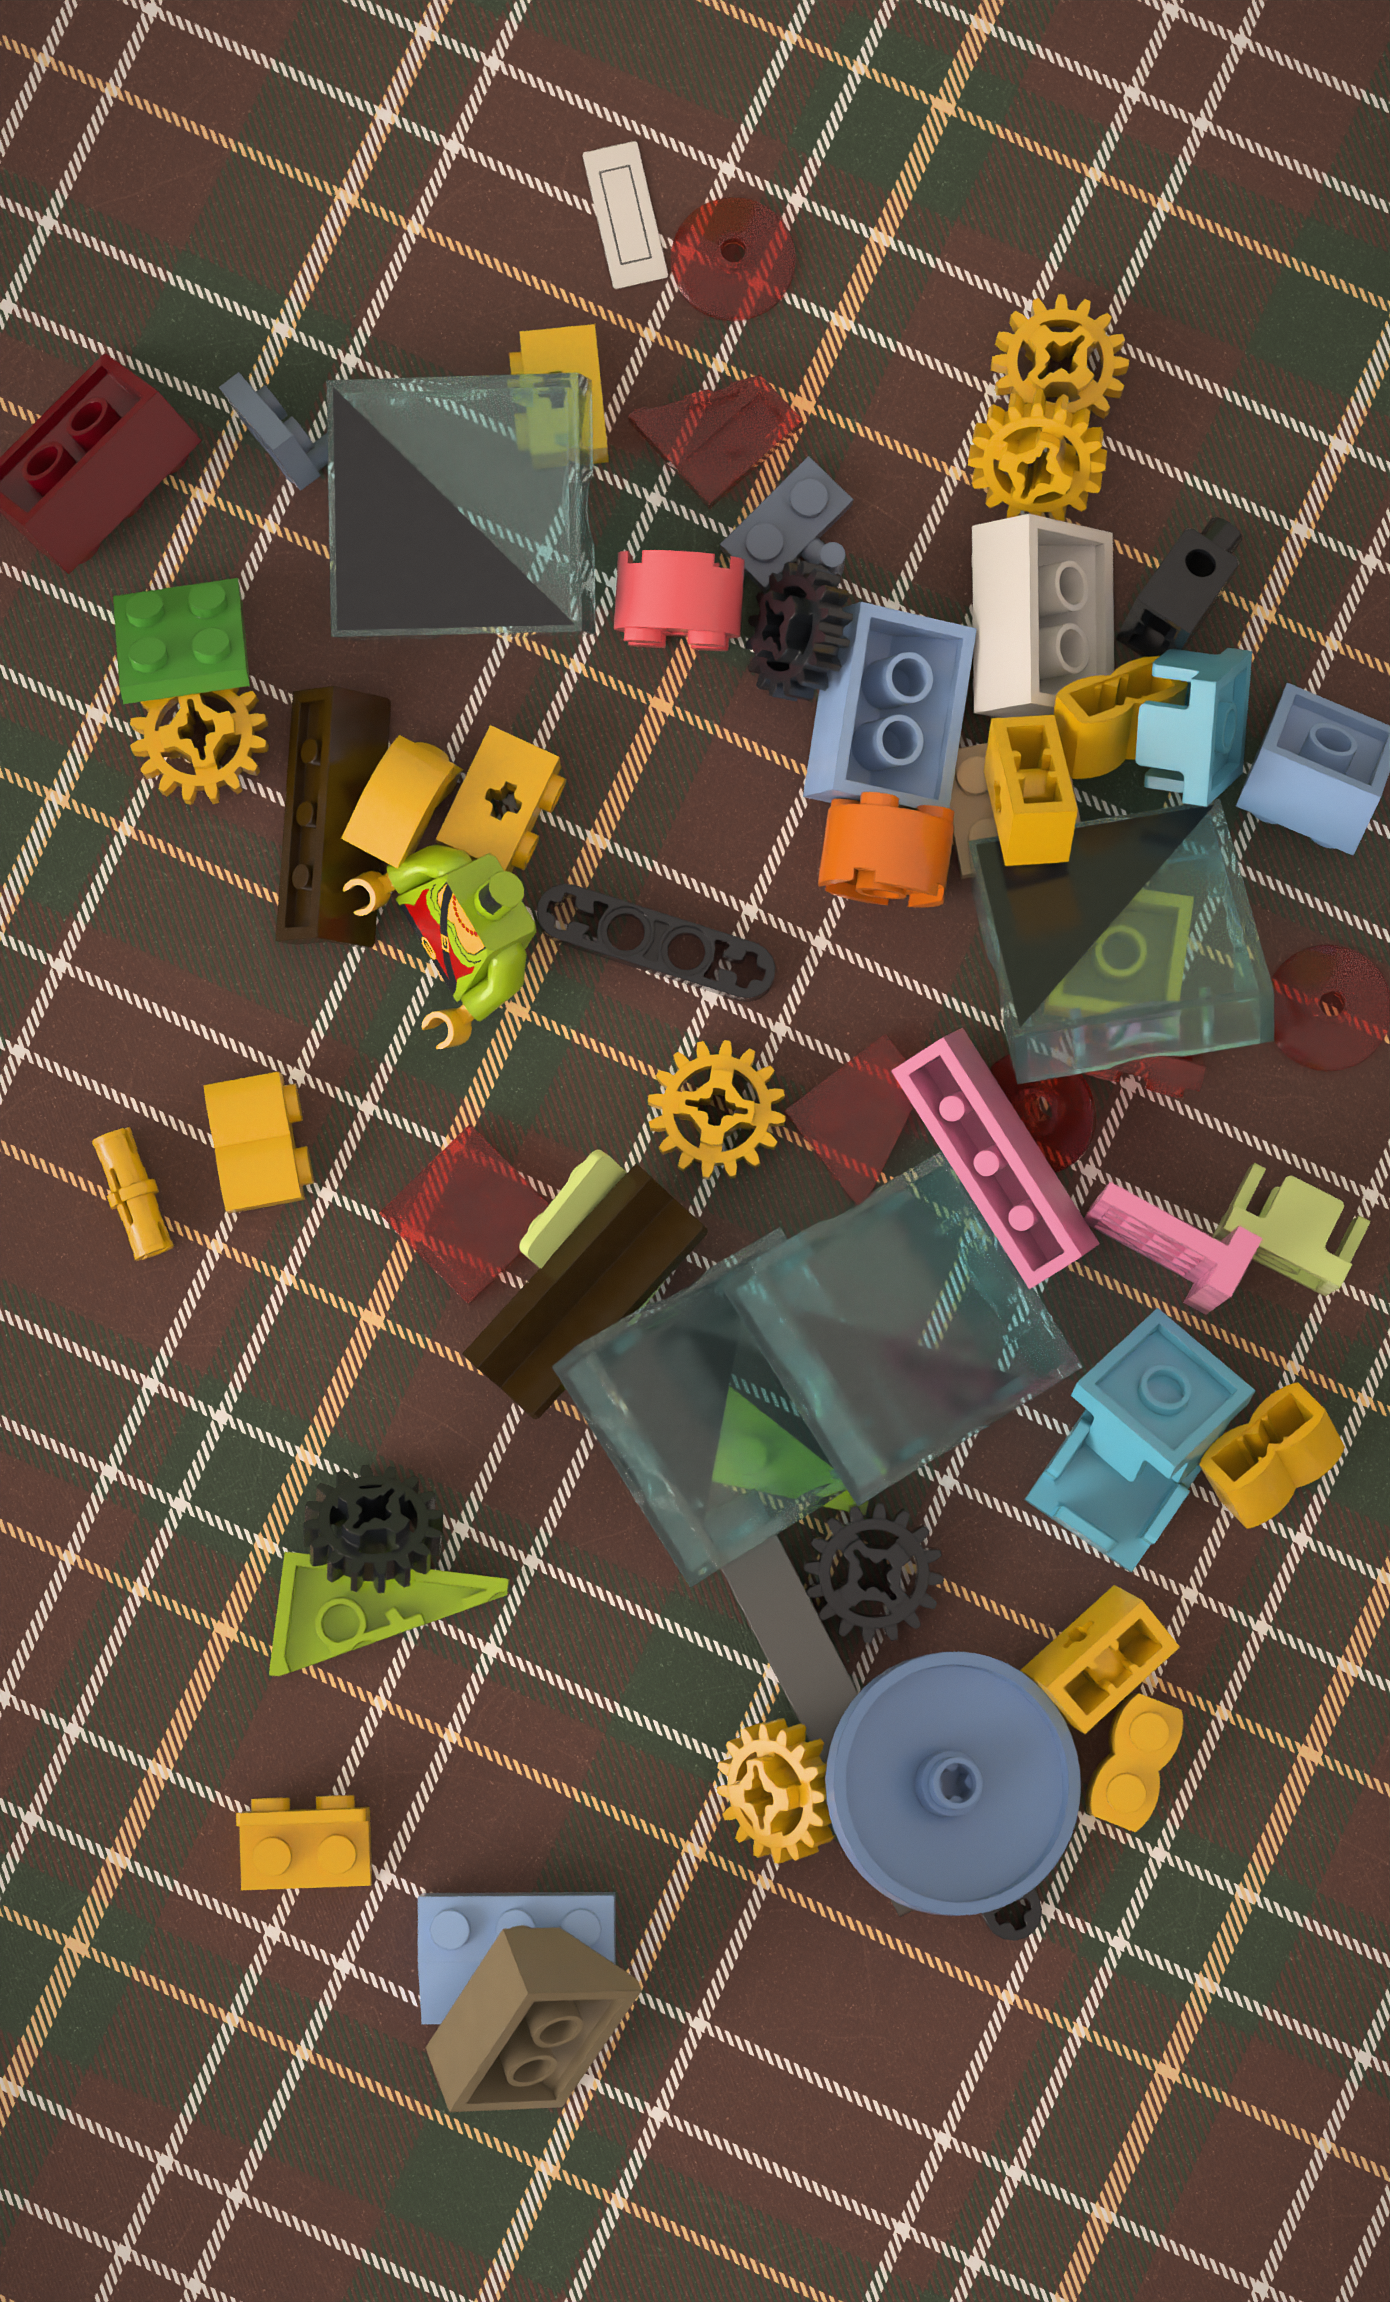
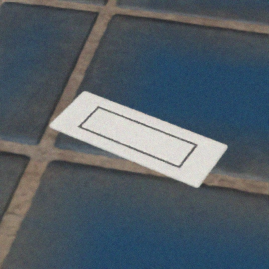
[583,141,668,289]

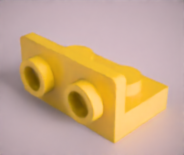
[236,1795,372,1890]

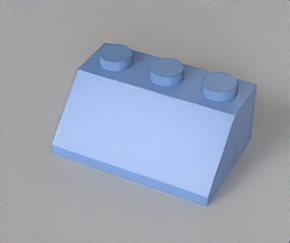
[803,602,977,811]
[418,1892,616,2024]

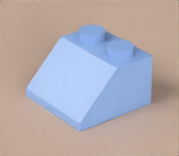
[1236,683,1390,855]

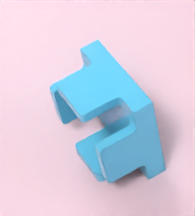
[1135,648,1252,807]
[1071,1308,1255,1484]
[1024,1409,1201,1572]

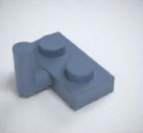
[219,372,334,491]
[720,456,853,593]

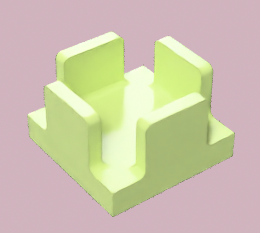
[1212,1163,1371,1296]

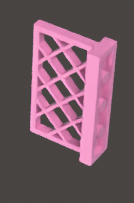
[1084,1182,1263,1315]

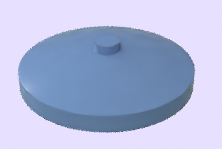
[825,1652,1081,1916]

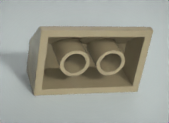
[426,1925,642,2112]

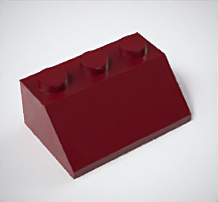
[0,353,202,575]

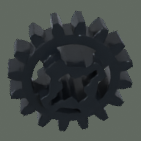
[745,561,853,702]
[303,1465,443,1593]
[803,1502,944,1643]

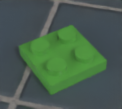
[113,578,250,704]

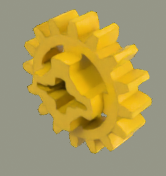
[991,294,1129,419]
[968,389,1107,521]
[130,688,269,805]
[648,1040,786,1180]
[716,1718,834,1864]

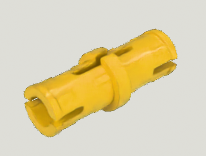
[92,1127,174,1261]

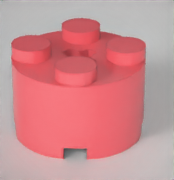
[614,550,745,651]

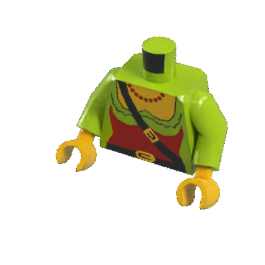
[343,845,536,1049]

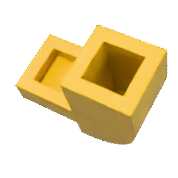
[341,735,463,869]

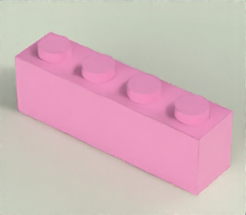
[891,1028,1100,1289]

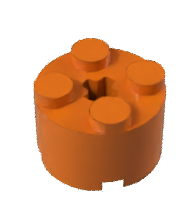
[818,792,955,908]

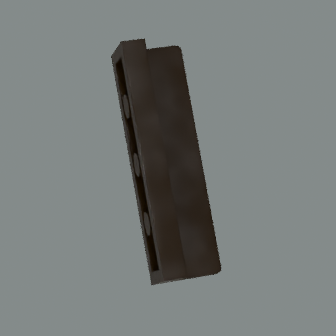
[276,686,391,948]
[462,1163,708,1419]

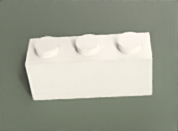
[971,514,1114,718]

